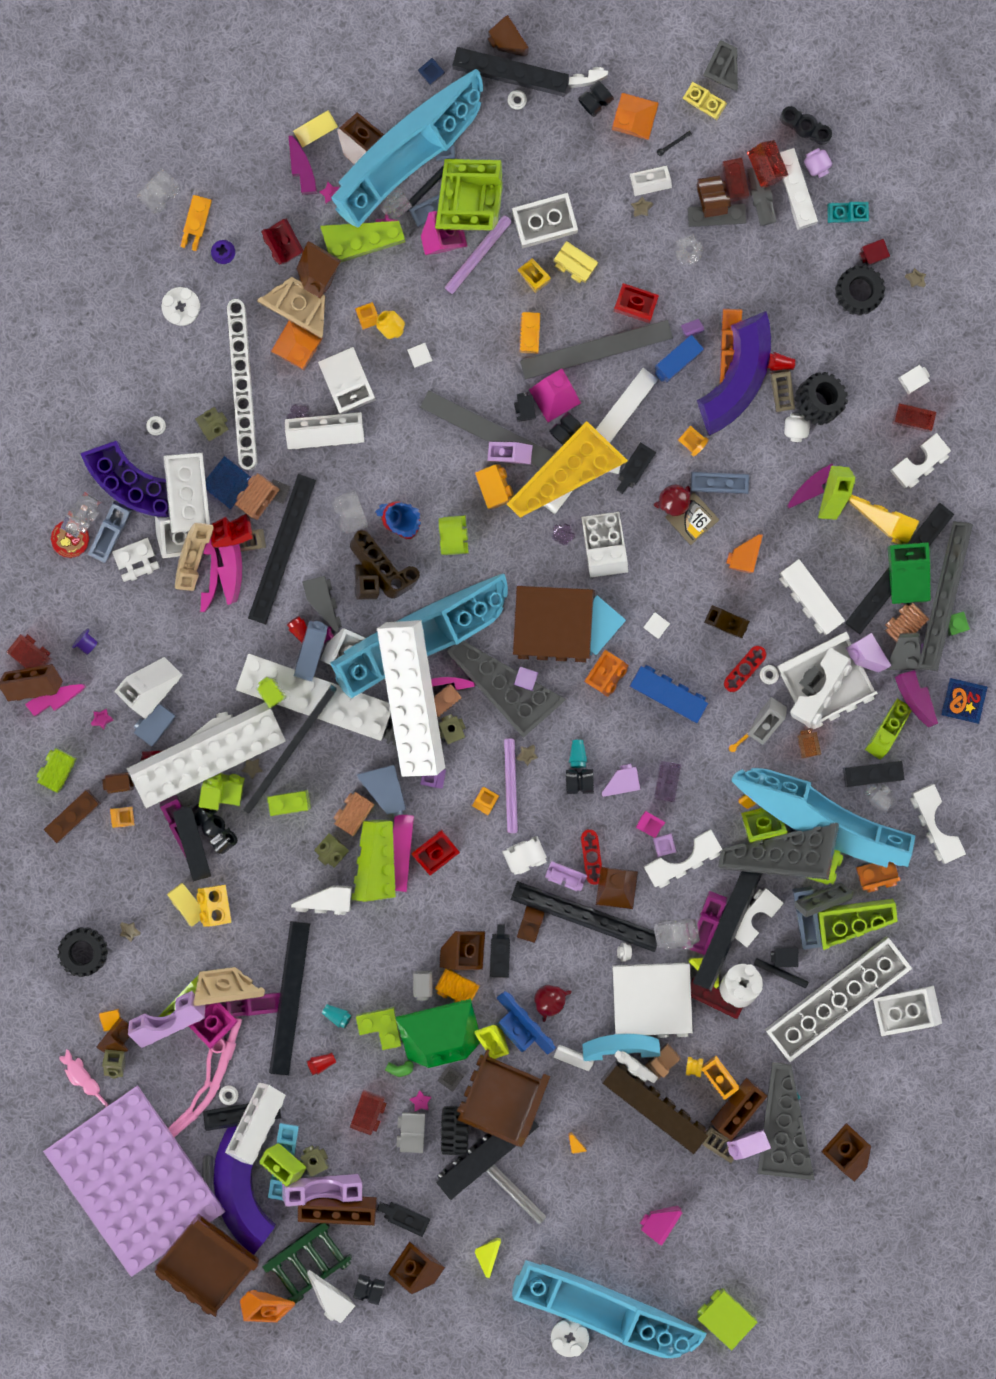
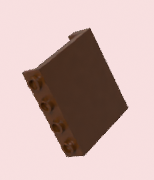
[513,586,595,663]
[457,1049,551,1148]
[154,1213,259,1317]

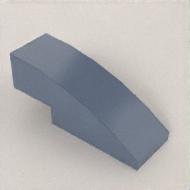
[88,501,133,563]
[792,886,822,950]

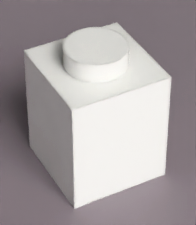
[898,365,930,394]

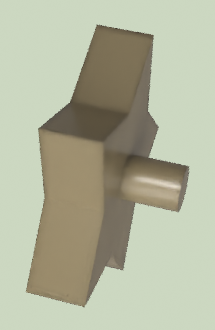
[631,196,653,217]
[905,267,926,287]
[516,745,538,766]
[241,759,263,779]
[119,922,141,942]

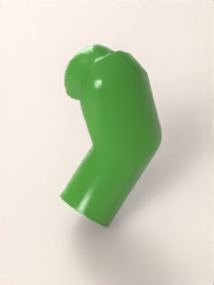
[385,1061,414,1077]

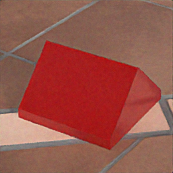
[614,283,659,323]
[411,829,460,876]

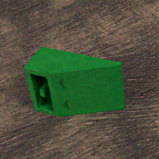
[888,543,931,604]

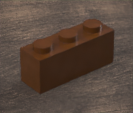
[0,664,63,702]
[43,790,101,844]
[711,1077,767,1141]

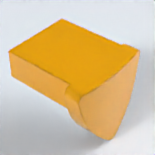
[678,425,709,457]

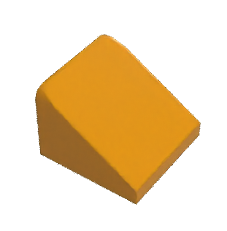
[355,302,378,330]
[472,787,499,815]
[738,794,757,809]
[110,806,134,828]
[99,1008,121,1031]
[568,1132,587,1154]

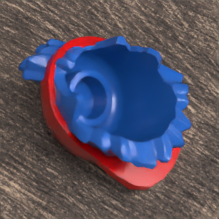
[375,501,421,539]

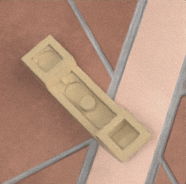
[175,523,214,591]

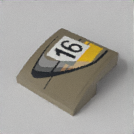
[665,492,719,545]

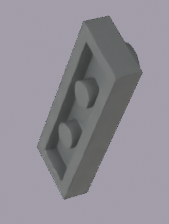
[687,204,746,227]
[795,883,853,917]

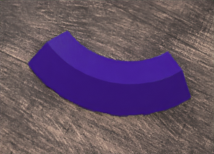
[696,311,771,436]
[80,441,170,518]
[214,1126,276,1255]

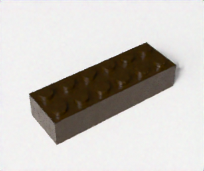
[601,1061,708,1154]

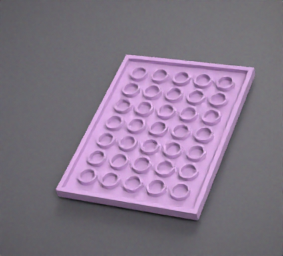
[43,1085,225,1277]

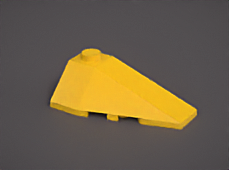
[848,495,919,545]

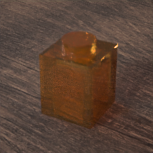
[797,729,821,758]

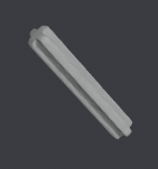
[487,1165,546,1224]

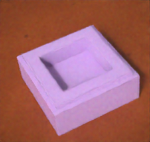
[653,834,676,857]

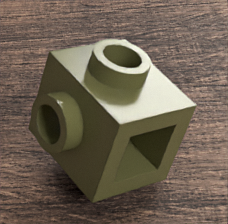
[195,407,229,442]
[439,714,466,744]
[314,833,349,868]
[300,1145,329,1177]

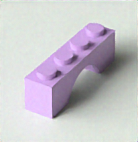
[128,991,205,1048]
[282,1174,362,1206]

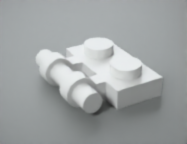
[112,538,160,582]
[615,1051,659,1083]

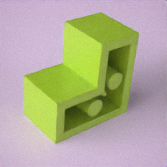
[199,773,245,810]
[356,1007,402,1050]

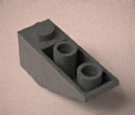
[302,576,342,632]

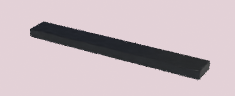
[248,474,316,625]
[845,503,955,635]
[243,684,337,814]
[693,871,763,991]
[510,881,661,952]
[269,921,310,1075]

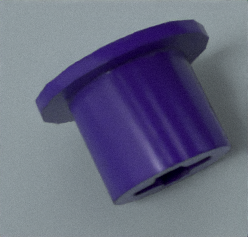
[211,240,235,264]
[72,628,98,655]

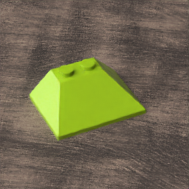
[435,159,503,230]

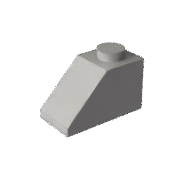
[748,697,787,745]

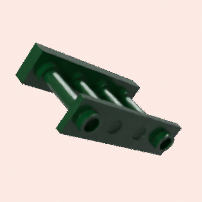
[262,1223,352,1304]

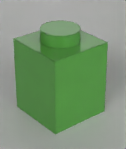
[947,611,970,636]

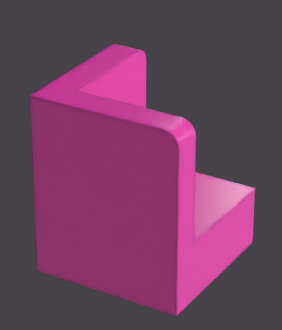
[636,811,666,838]

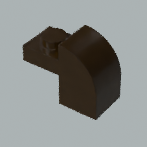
[354,564,380,600]
[704,605,750,638]

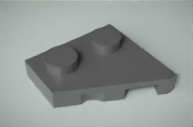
[703,40,738,91]
[886,633,922,670]

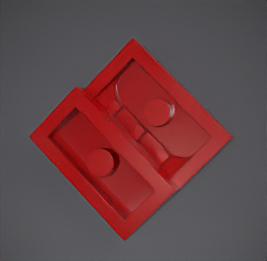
[211,514,253,547]

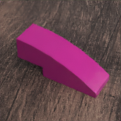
[217,544,242,605]
[25,684,87,716]

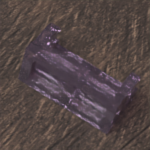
[654,761,681,802]

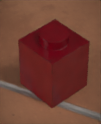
[859,238,890,267]

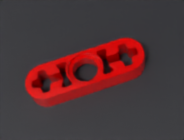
[724,646,766,692]
[581,829,602,885]

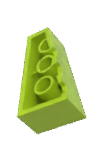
[320,221,405,263]
[351,819,396,902]
[817,898,898,950]

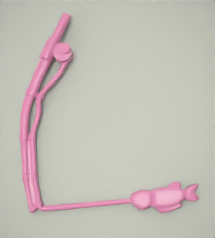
[59,1017,242,1137]

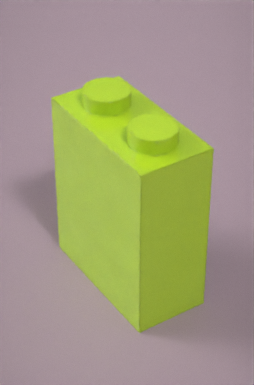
[267,790,311,816]
[697,1288,758,1351]

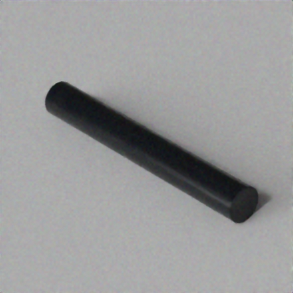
[402,166,444,212]
[753,958,809,989]

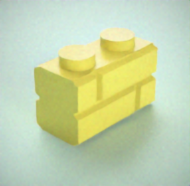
[553,241,598,283]

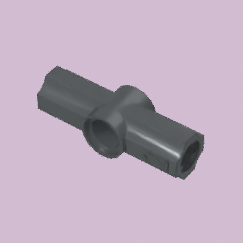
[747,166,776,226]

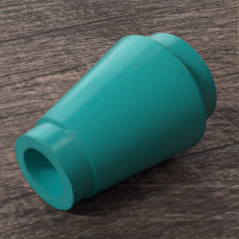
[569,740,588,768]
[322,1004,352,1029]

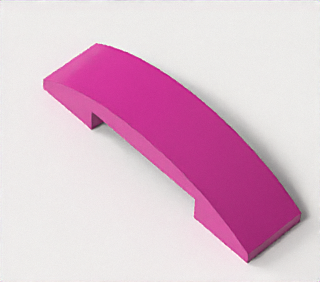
[200,537,219,612]
[431,677,475,690]
[393,814,414,892]

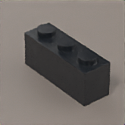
[843,761,905,787]

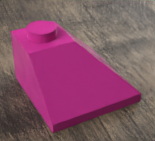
[421,211,467,255]
[529,369,581,423]
[189,1003,238,1049]
[640,1206,682,1246]

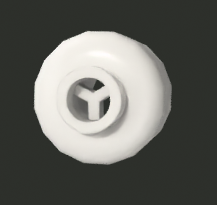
[784,413,810,442]

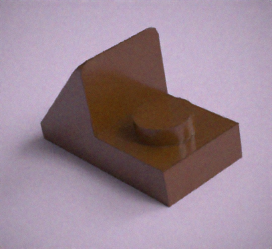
[517,906,545,943]
[96,1017,130,1053]

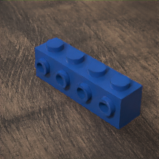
[629,665,708,723]

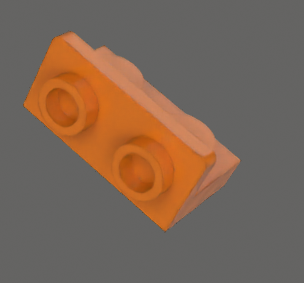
[584,650,629,697]
[856,861,901,893]

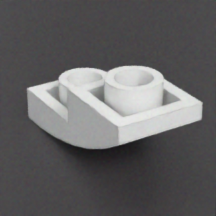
[568,67,608,88]

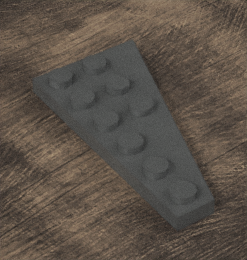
[447,641,566,738]
[718,822,839,880]
[757,1062,815,1180]

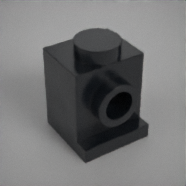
[514,392,536,422]

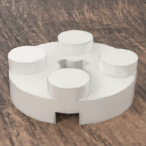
[162,287,200,326]
[551,1319,589,1357]

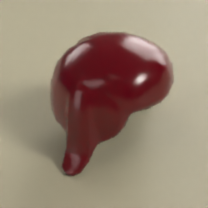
[653,484,690,516]
[534,985,572,1022]

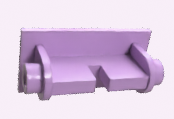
[545,861,587,892]

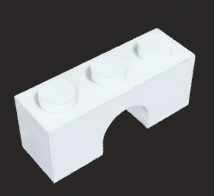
[890,433,951,488]
[735,888,784,947]

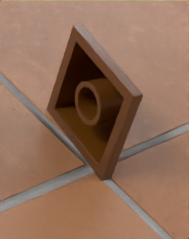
[487,15,529,56]
[337,112,384,165]
[296,241,341,299]
[595,867,638,909]
[439,931,485,970]
[821,1123,871,1182]
[388,1242,445,1294]

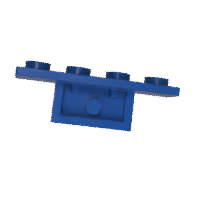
[496,991,556,1054]

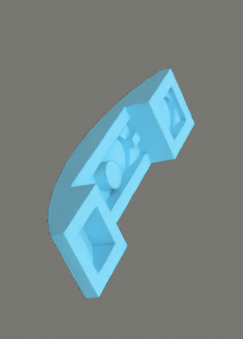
[582,1034,660,1061]
[268,1123,299,1200]

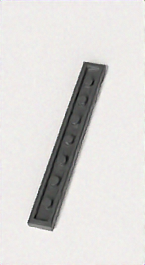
[520,320,673,380]
[420,390,555,468]
[918,521,973,671]

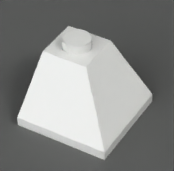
[155,516,188,558]
[320,628,366,665]

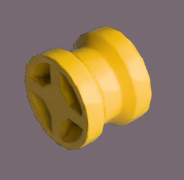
[686,1057,703,1078]

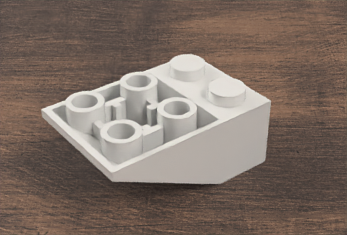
[318,347,376,414]
[581,512,628,578]
[114,657,183,719]
[291,885,353,915]

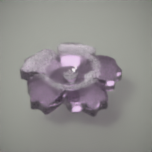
[287,404,309,419]
[552,523,575,545]

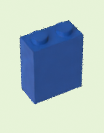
[655,335,704,383]

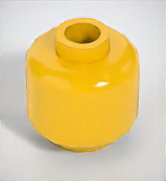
[376,311,405,339]

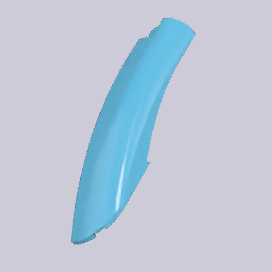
[331,69,483,228]
[330,574,508,698]
[732,768,916,868]
[512,1260,707,1358]

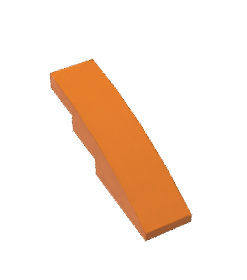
[720,309,742,384]

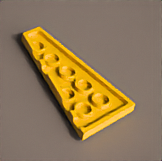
[506,421,628,518]

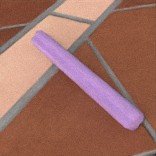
[445,215,511,294]
[504,738,518,833]

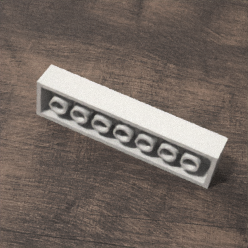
[377,620,445,777]
[236,654,391,741]
[127,703,286,808]
[765,936,912,1062]

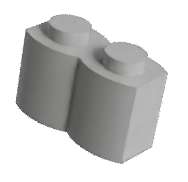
[413,971,433,1001]
[397,1112,425,1153]

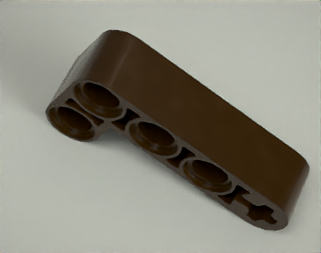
[350,530,420,599]

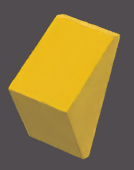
[517,258,551,293]

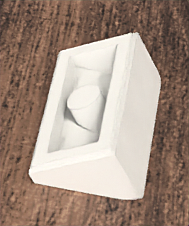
[630,166,672,196]
[554,1045,594,1071]

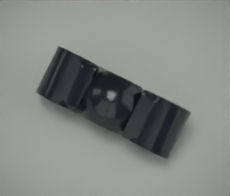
[780,106,832,145]
[192,803,238,854]

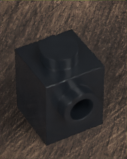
[770,946,798,967]

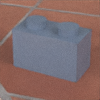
[134,703,176,747]

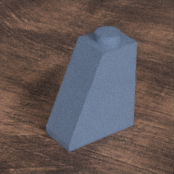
[294,621,328,682]
[357,765,406,817]

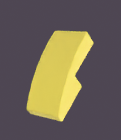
[683,82,727,120]
[293,110,338,148]
[167,883,201,927]

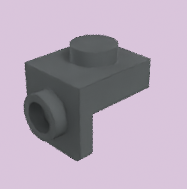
[799,666,824,696]

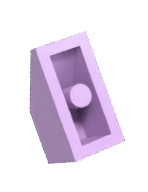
[487,442,532,464]
[846,633,891,673]
[601,764,640,797]
[727,1130,771,1160]

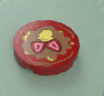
[51,520,89,558]

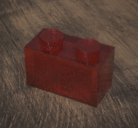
[747,140,789,187]
[722,158,749,202]
[892,403,937,432]
[6,634,53,668]
[349,1089,387,1135]

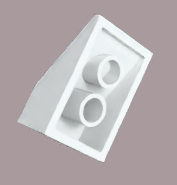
[873,986,942,1036]

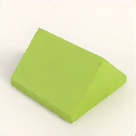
[741,808,787,842]

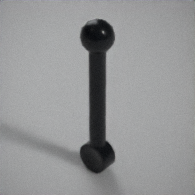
[657,131,692,156]

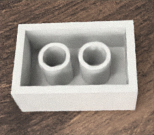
[512,193,578,249]

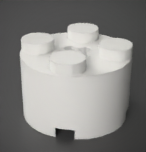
[502,836,547,875]
[720,964,763,1008]

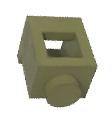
[102,1049,125,1079]

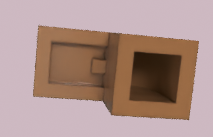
[645,1043,680,1080]

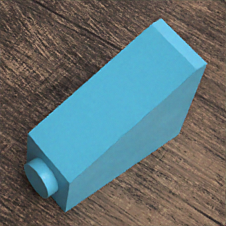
[590,596,626,656]

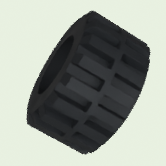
[835,265,885,316]
[795,372,848,425]
[57,927,108,977]
[441,1106,469,1155]

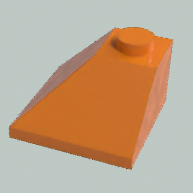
[612,93,659,140]
[271,320,323,371]
[726,534,763,574]
[240,1290,295,1323]

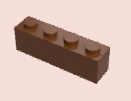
[298,1197,377,1226]

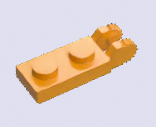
[181,195,212,251]

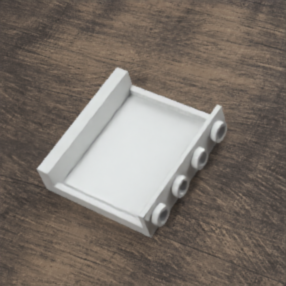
[776,632,878,730]
[612,962,692,1038]

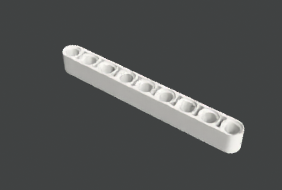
[227,299,257,471]
[544,368,658,514]

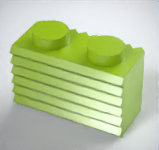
[256,677,286,708]
[36,748,77,793]
[259,1143,307,1186]

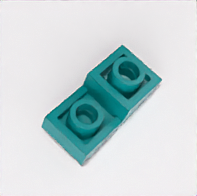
[827,202,869,223]

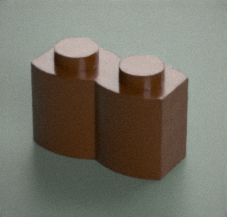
[697,175,731,218]
[102,772,134,794]

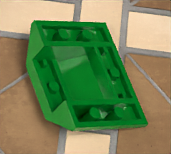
[396,999,480,1068]

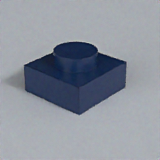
[418,58,445,86]

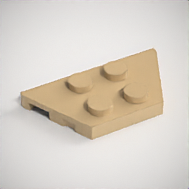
[257,277,325,339]
[193,967,265,1006]

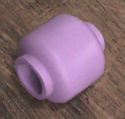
[804,148,832,178]

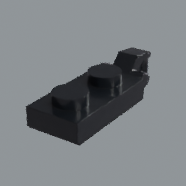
[617,442,656,494]
[490,924,510,978]
[377,1201,430,1237]

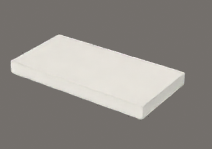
[164,453,210,533]

